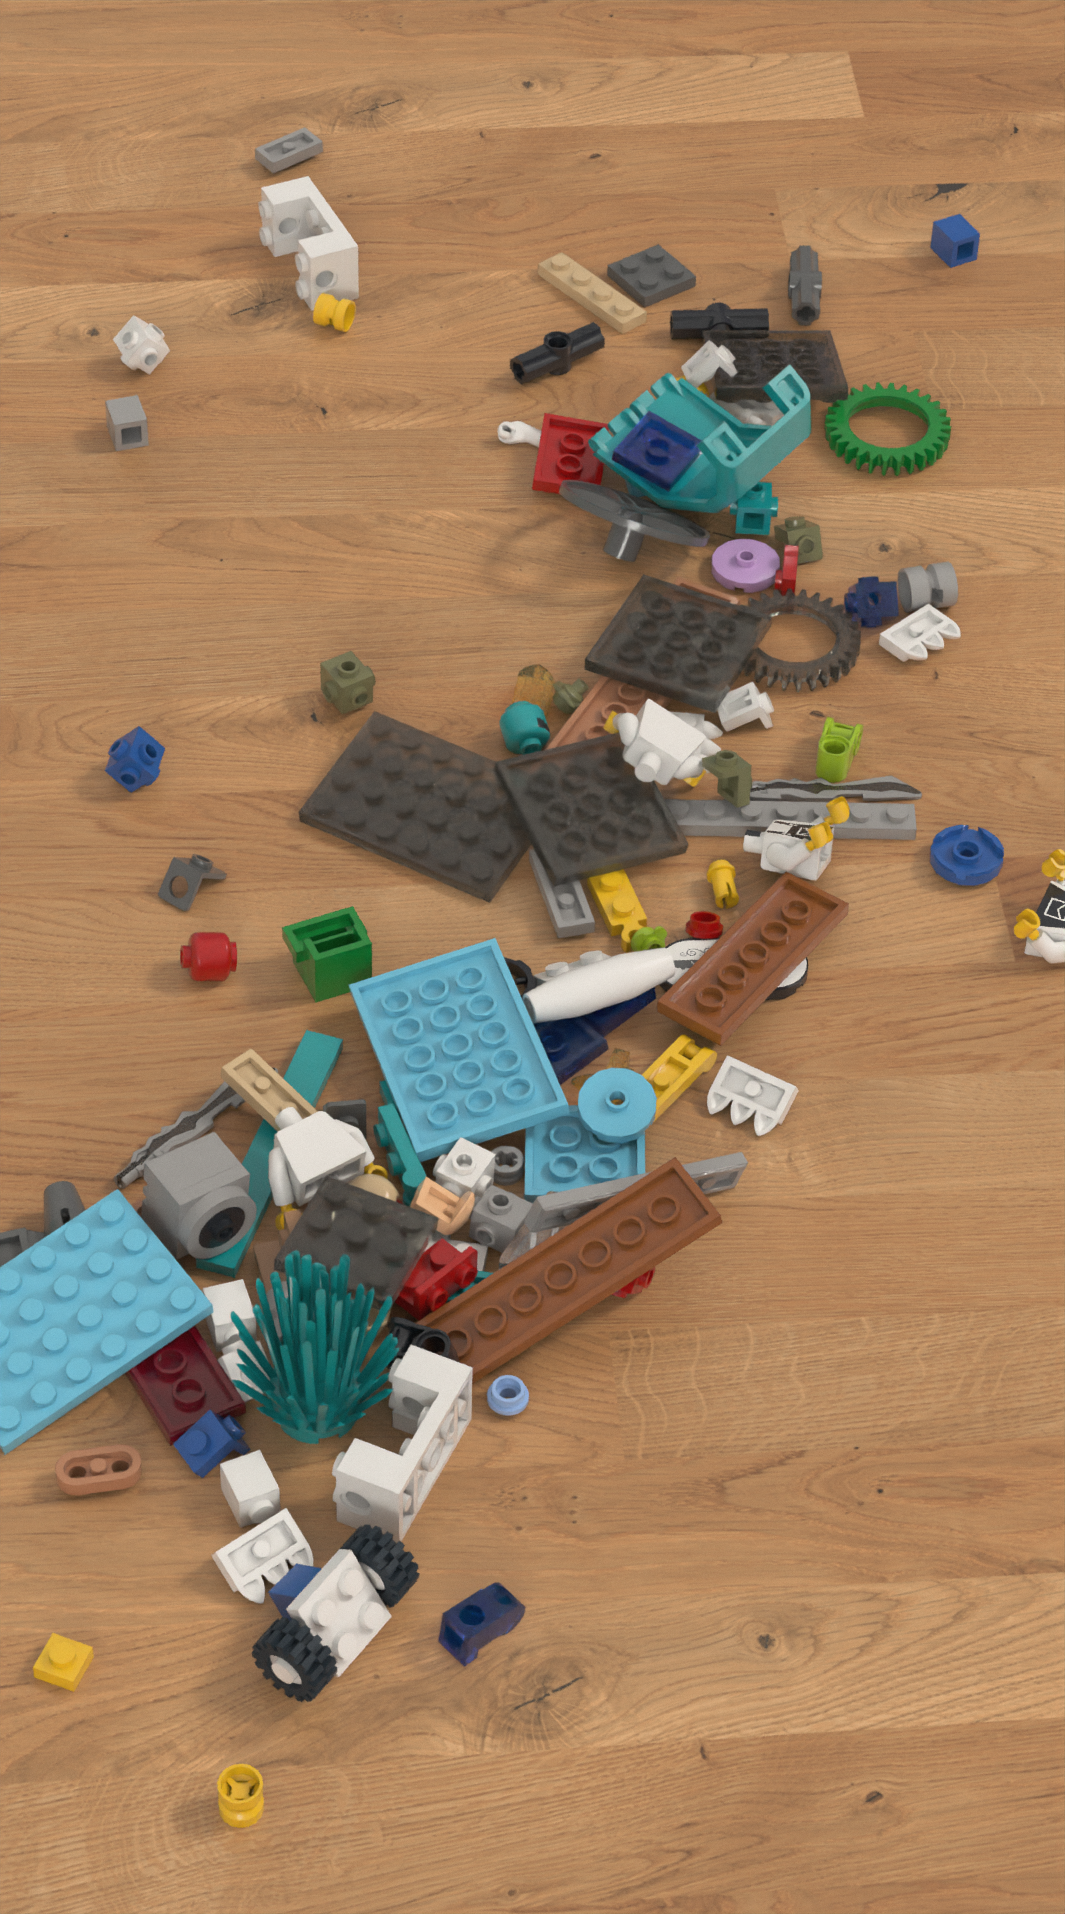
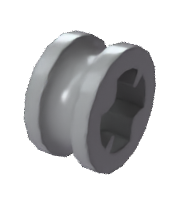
[491,1146,524,1186]

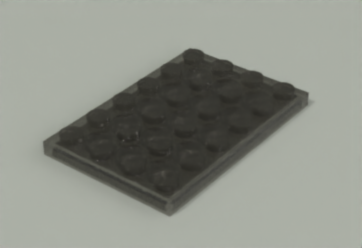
[298,711,564,903]

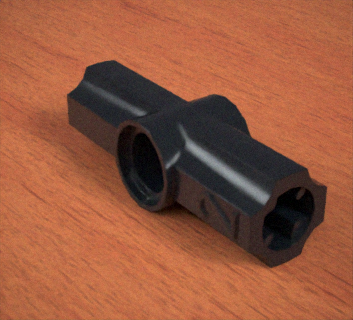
[670,302,769,345]
[510,322,605,385]

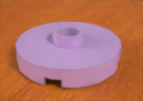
[712,539,780,593]

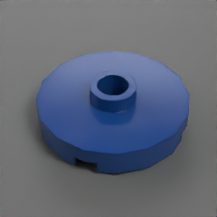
[930,825,1004,886]

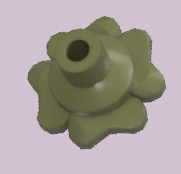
[552,678,589,714]

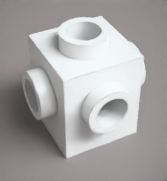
[113,315,170,375]
[433,1137,495,1198]

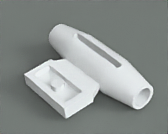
[523,948,675,1023]

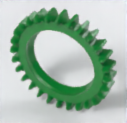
[824,382,951,476]

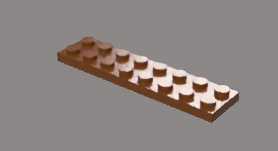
[415,1157,723,1384]

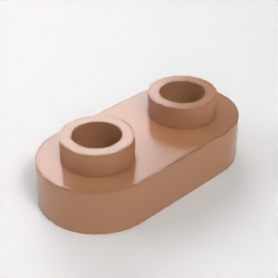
[55,1444,142,1495]

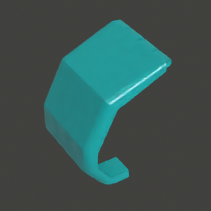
[588,364,811,513]

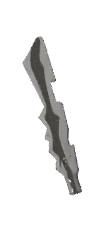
[723,776,922,802]
[114,1068,278,1189]

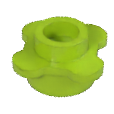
[631,926,667,952]

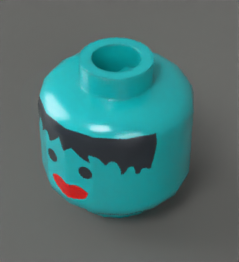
[499,701,550,756]

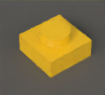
[33,1633,94,1692]

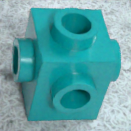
[729,482,778,535]

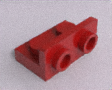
[384,1238,478,1321]

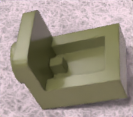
[774,516,823,564]
[702,750,753,808]

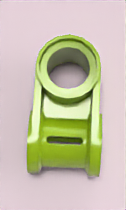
[815,717,863,783]

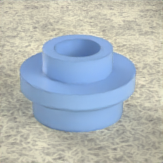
[487,1375,529,1416]

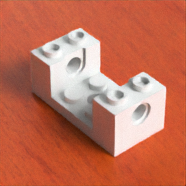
[258,176,359,310]
[332,1345,473,1543]

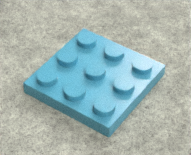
[524,1105,645,1204]

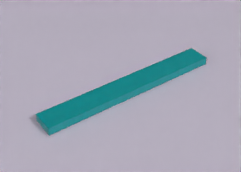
[196,1030,343,1278]

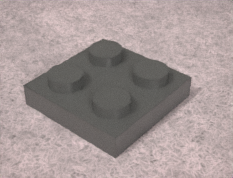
[607,244,696,308]

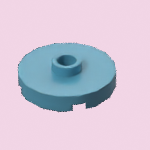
[577,1068,657,1143]

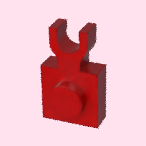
[774,545,799,606]

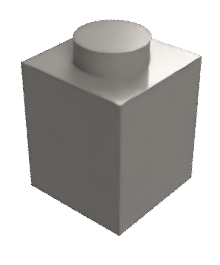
[105,395,149,451]

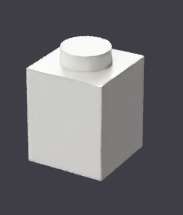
[203,1279,257,1352]
[220,1450,280,1528]

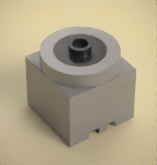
[142,1132,257,1260]

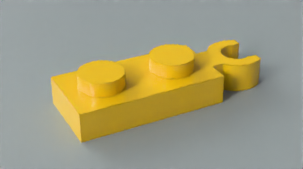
[587,867,647,953]

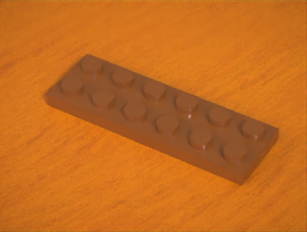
[657,871,849,1046]

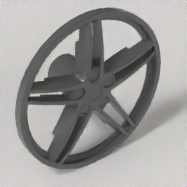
[559,480,710,562]

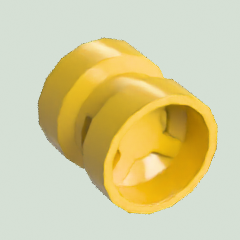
[313,293,356,332]
[217,1764,264,1828]

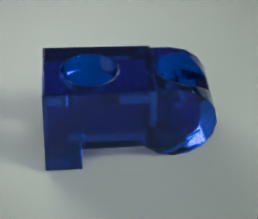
[438,1582,525,1667]

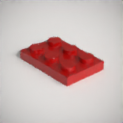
[532,413,609,494]

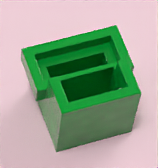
[282,906,372,1003]

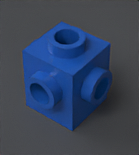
[105,726,165,793]

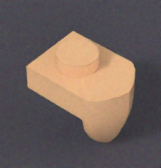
[408,1177,475,1235]

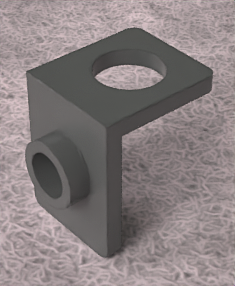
[158,854,227,911]
[323,1099,367,1139]

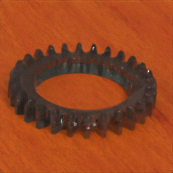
[727,589,861,692]

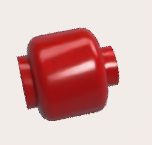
[180,932,237,981]

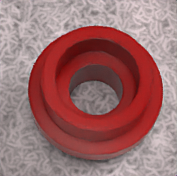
[685,911,723,939]

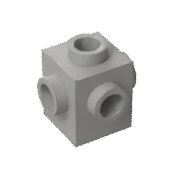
[469,1185,533,1257]

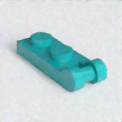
[373,1103,426,1211]

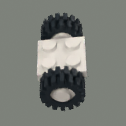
[252,1524,420,1702]

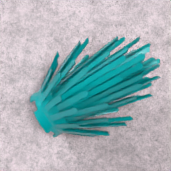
[230,1250,400,1444]

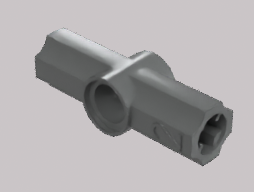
[788,245,822,325]

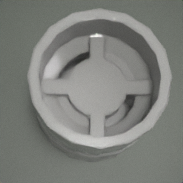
[897,561,958,613]

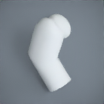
[497,421,541,448]

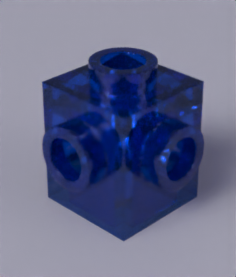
[844,576,899,628]

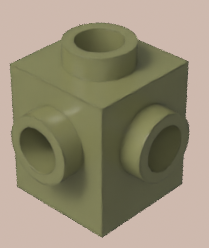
[320,651,376,714]

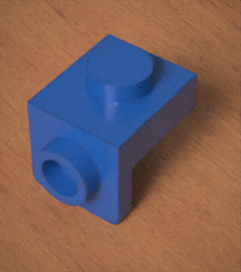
[173,1410,251,1478]

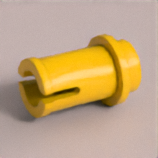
[706,860,739,909]

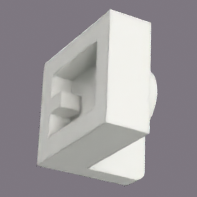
[681,340,737,389]
[714,682,774,732]

